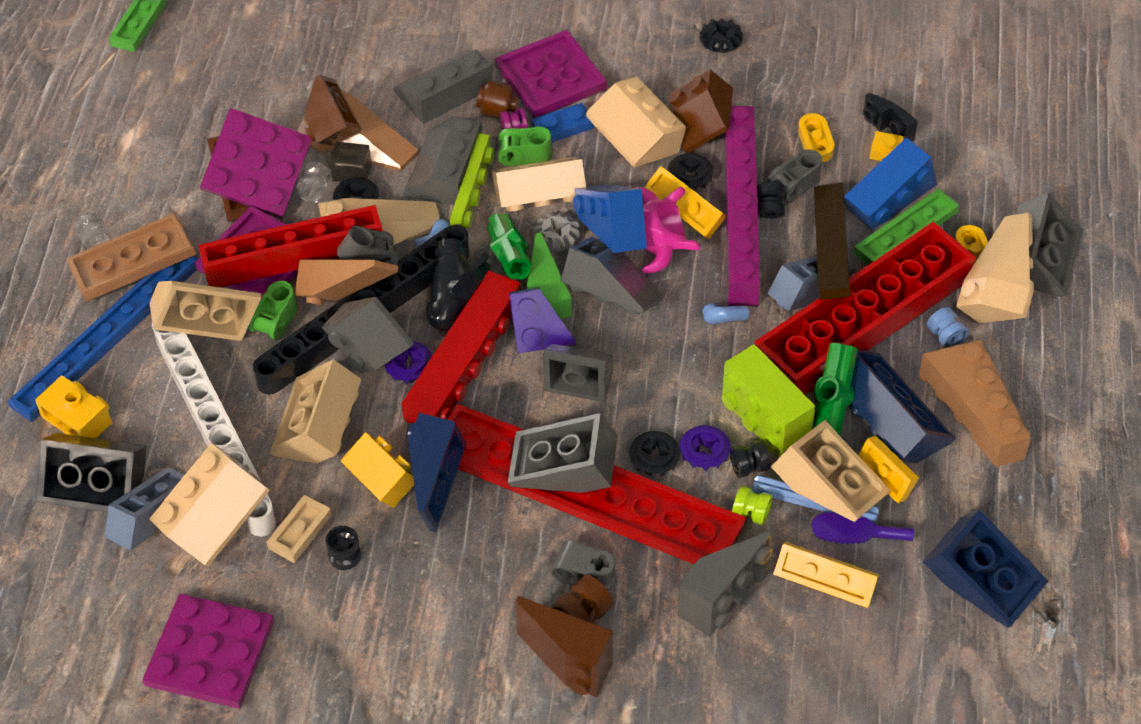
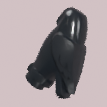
[426,239,492,330]

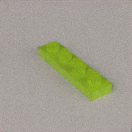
[450,133,494,229]

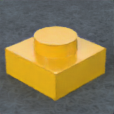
[869,131,904,161]

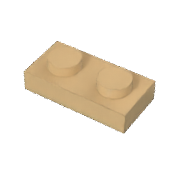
[266,495,332,563]

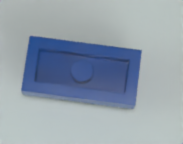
[531,102,594,143]

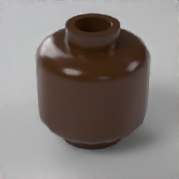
[476,80,518,119]

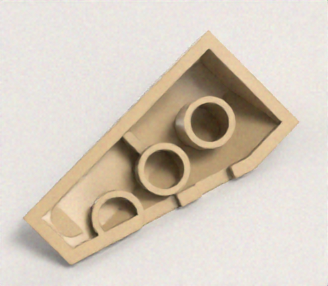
[318,198,440,249]
[956,213,1034,323]

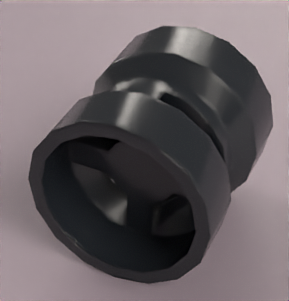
[757,182,785,219]
[730,440,771,478]
[325,525,361,570]

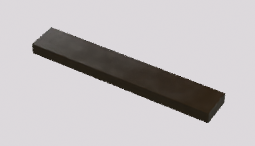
[814,182,851,300]

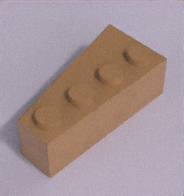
[919,340,1031,467]

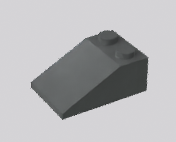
[508,413,618,493]

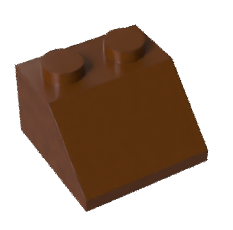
[668,69,734,153]
[304,75,362,146]

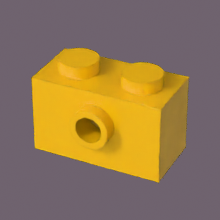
[35,375,112,438]
[340,432,414,508]

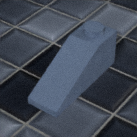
[768,256,856,311]
[104,467,184,550]

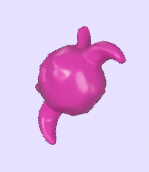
[635,187,700,274]

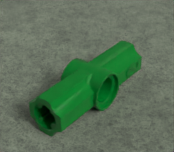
[487,213,532,280]
[813,343,858,436]

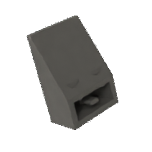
[561,236,664,314]
[678,531,772,637]

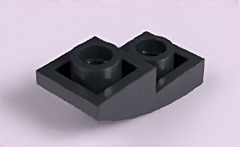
[863,93,918,142]

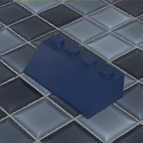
[835,349,956,463]

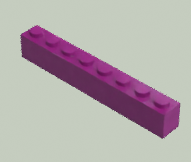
[724,106,760,306]

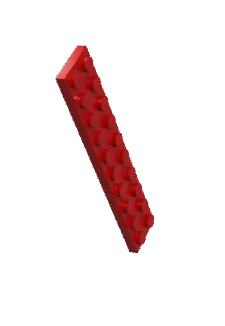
[448,404,746,564]

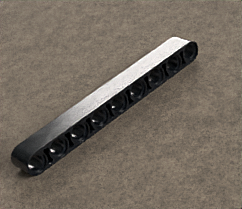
[253,225,470,395]

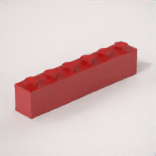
[199,205,383,288]
[401,271,521,424]

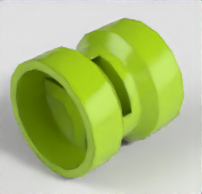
[732,485,773,526]

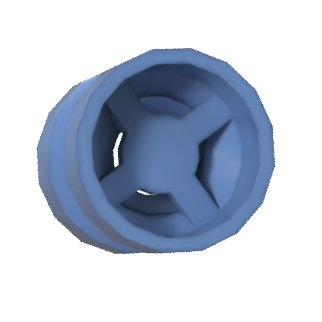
[927,307,969,348]

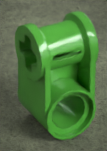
[498,126,553,166]
[248,281,298,341]

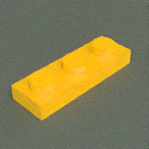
[644,166,727,239]
[773,541,880,608]

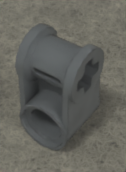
[767,149,822,202]
[337,226,398,265]
[551,541,617,591]

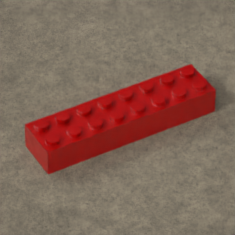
[754,221,976,395]

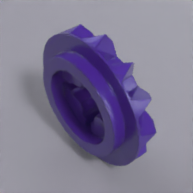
[384,341,432,385]
[680,425,731,472]

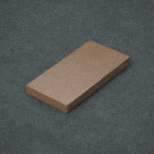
[66,213,196,302]

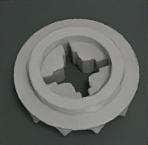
[533,211,580,252]

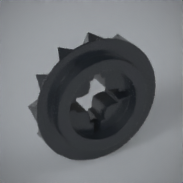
[700,17,743,53]
[668,153,713,191]
[333,177,379,201]
[630,431,680,477]

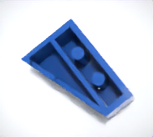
[844,138,937,230]
[573,185,647,253]

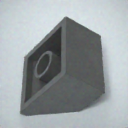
[322,297,414,373]
[543,344,613,402]

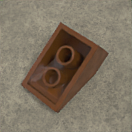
[515,596,613,697]

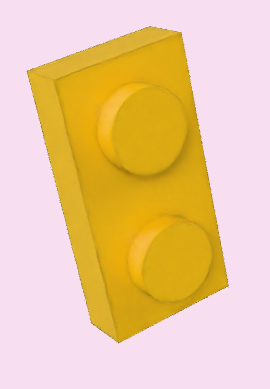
[858,436,919,504]

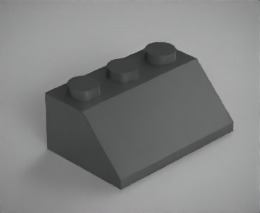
[393,49,493,124]
[404,116,482,205]
[1017,193,1082,297]

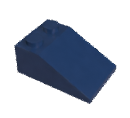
[407,413,467,532]
[923,510,1048,628]

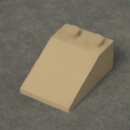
[771,420,891,522]

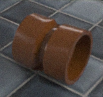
[550,574,614,624]

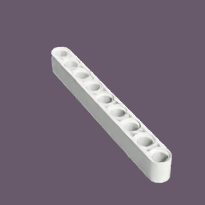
[152,322,276,537]

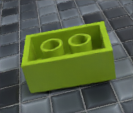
[721,344,815,458]

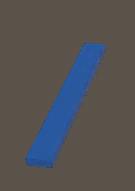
[7,256,197,422]

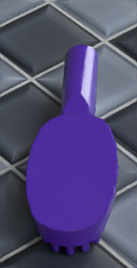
[811,512,914,545]

